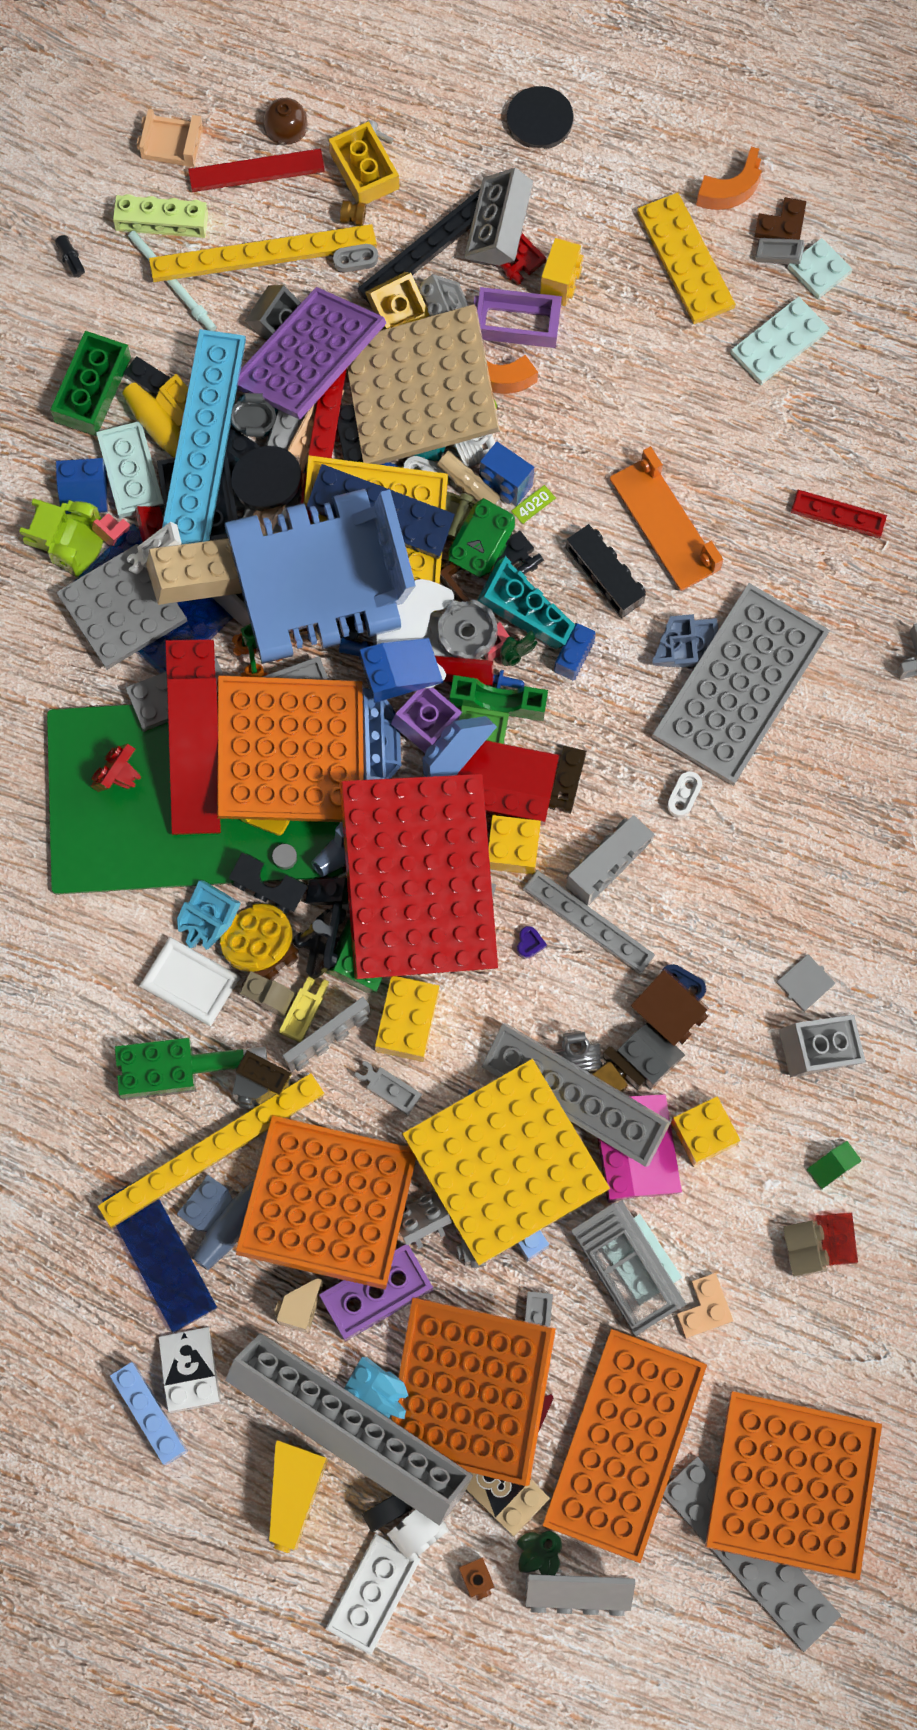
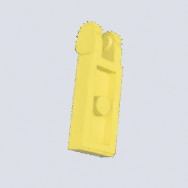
[279,976,329,1043]

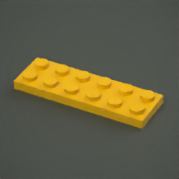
[637,192,736,324]

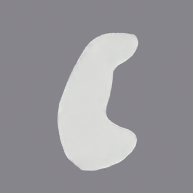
[377,579,454,688]

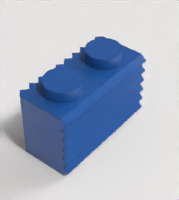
[554,623,596,681]

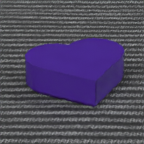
[517,926,547,959]

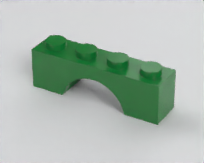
[450,675,548,722]

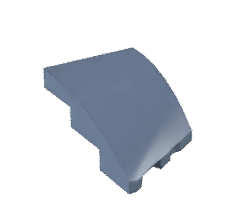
[653,614,718,667]

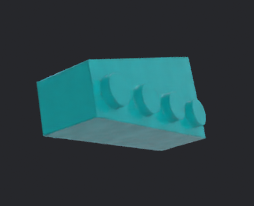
[477,556,575,649]

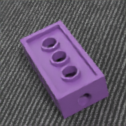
[319,1244,433,1342]

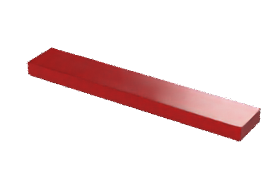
[188,148,325,192]

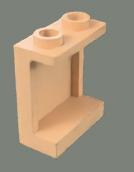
[137,108,203,167]

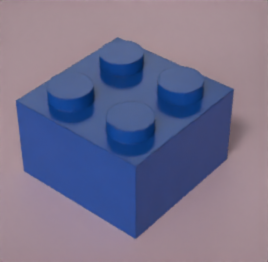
[479,441,535,506]

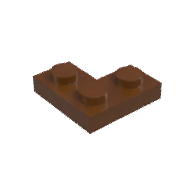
[754,197,807,240]

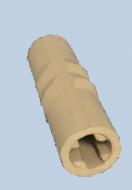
[436,451,501,504]

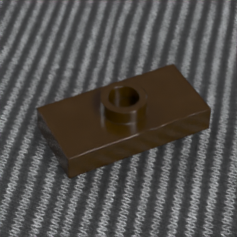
[602,1046,646,1091]
[235,1050,292,1096]

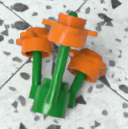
[232,624,282,677]

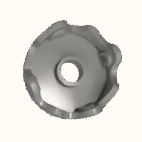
[438,600,498,659]

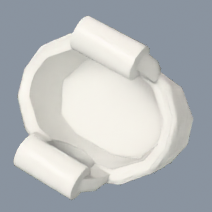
[454,434,495,467]

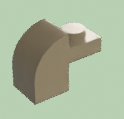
[240,971,295,1018]

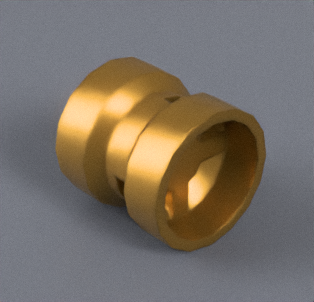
[340,200,366,226]

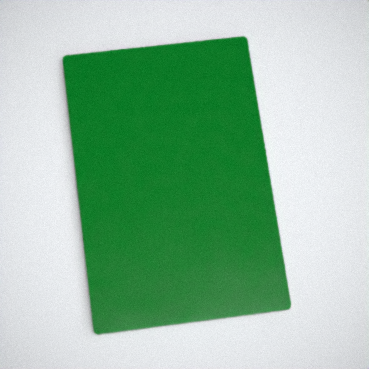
[47,705,343,895]

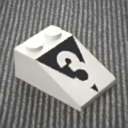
[159,1327,222,1413]

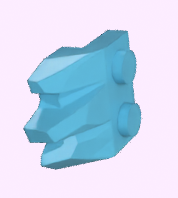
[177,881,241,950]
[344,1357,409,1419]

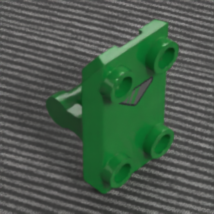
[449,498,515,577]

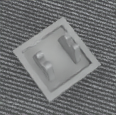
[399,1192,452,1249]

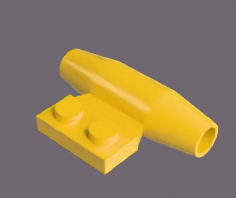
[122,374,189,458]

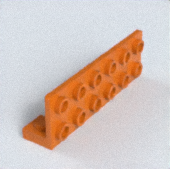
[610,446,724,591]

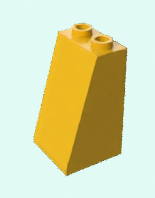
[269,1440,328,1553]

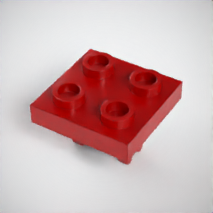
[90,743,141,792]

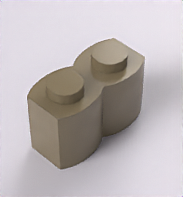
[784,1220,830,1277]

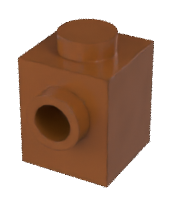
[458,1557,495,1601]

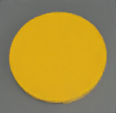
[220,904,292,972]

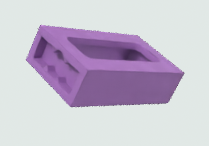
[474,287,562,348]

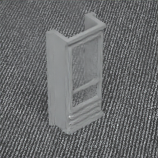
[571,1200,687,1337]

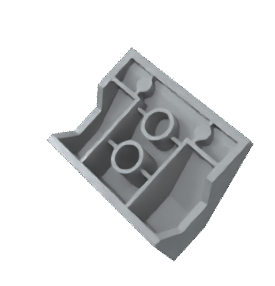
[525,1574,635,1616]

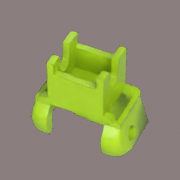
[19,498,104,578]

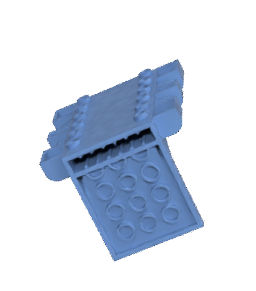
[224,489,416,664]

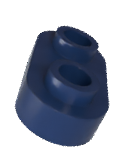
[661,964,706,1000]

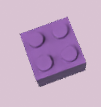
[391,687,462,753]

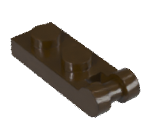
[549,745,587,814]

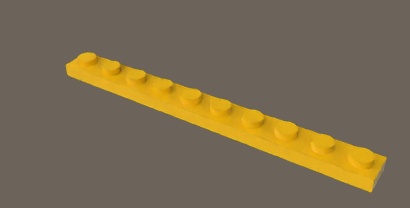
[149,224,377,283]
[97,1073,324,1228]

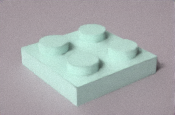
[788,238,852,299]

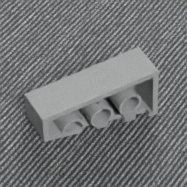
[566,815,655,906]

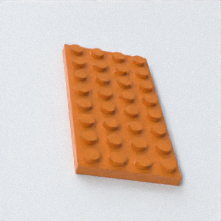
[542,1329,707,1563]

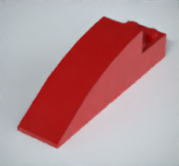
[166,640,221,835]

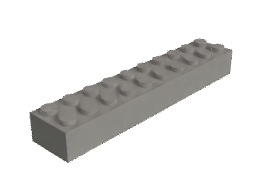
[225,1333,473,1526]

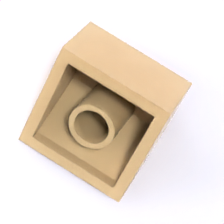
[274,1278,324,1334]

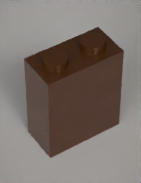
[631,968,709,1046]

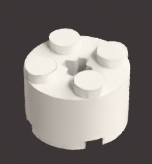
[387,1510,449,1562]

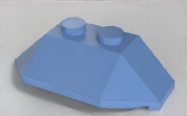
[362,688,401,780]
[423,716,497,777]

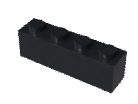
[565,524,646,619]

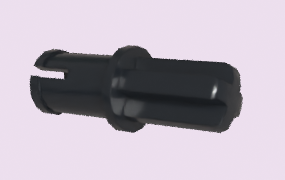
[55,235,85,278]

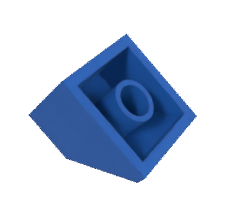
[56,458,108,514]

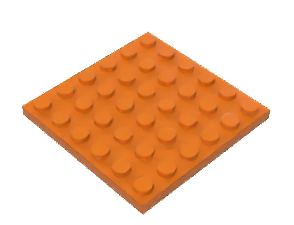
[217,676,364,822]
[236,1115,416,1290]
[391,1298,556,1486]
[705,1391,882,1581]

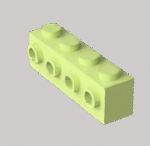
[113,194,208,238]

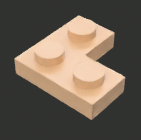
[677,1273,734,1339]

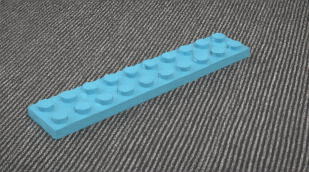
[162,329,246,545]

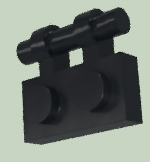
[494,530,544,575]

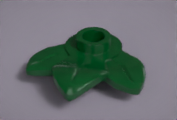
[500,631,538,666]
[517,1531,562,1575]

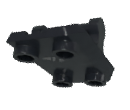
[293,902,346,980]

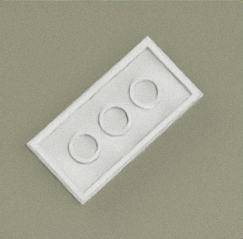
[326,1534,421,1655]

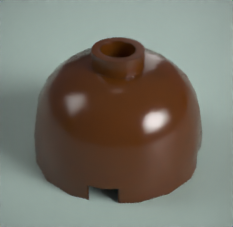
[263,97,308,145]

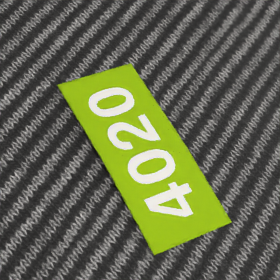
[511,485,556,524]

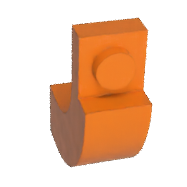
[696,146,762,210]
[487,355,538,394]

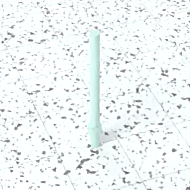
[128,231,217,331]

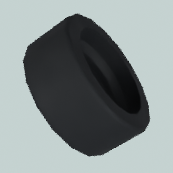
[362,1495,413,1532]

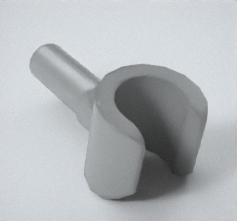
[366,120,394,144]

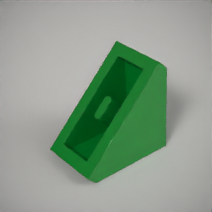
[807,1141,862,1190]

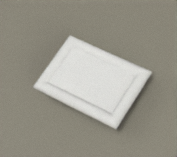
[139,937,241,1027]

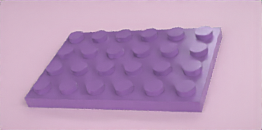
[237,287,387,420]

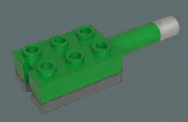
[115,1038,268,1100]

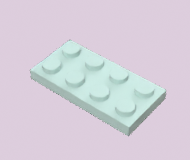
[730,296,829,385]
[96,421,164,519]

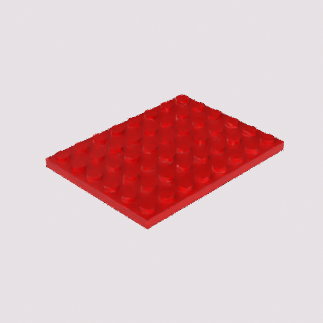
[339,774,498,979]

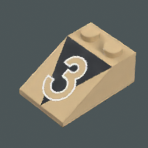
[466,1472,550,1537]

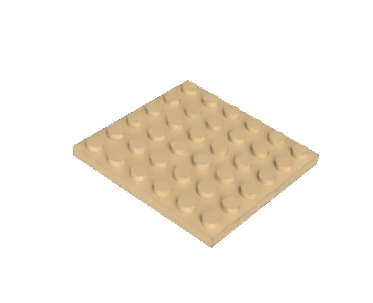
[347,304,500,465]

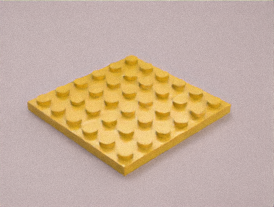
[402,1059,610,1266]

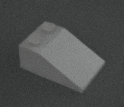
[779,1015,866,1078]

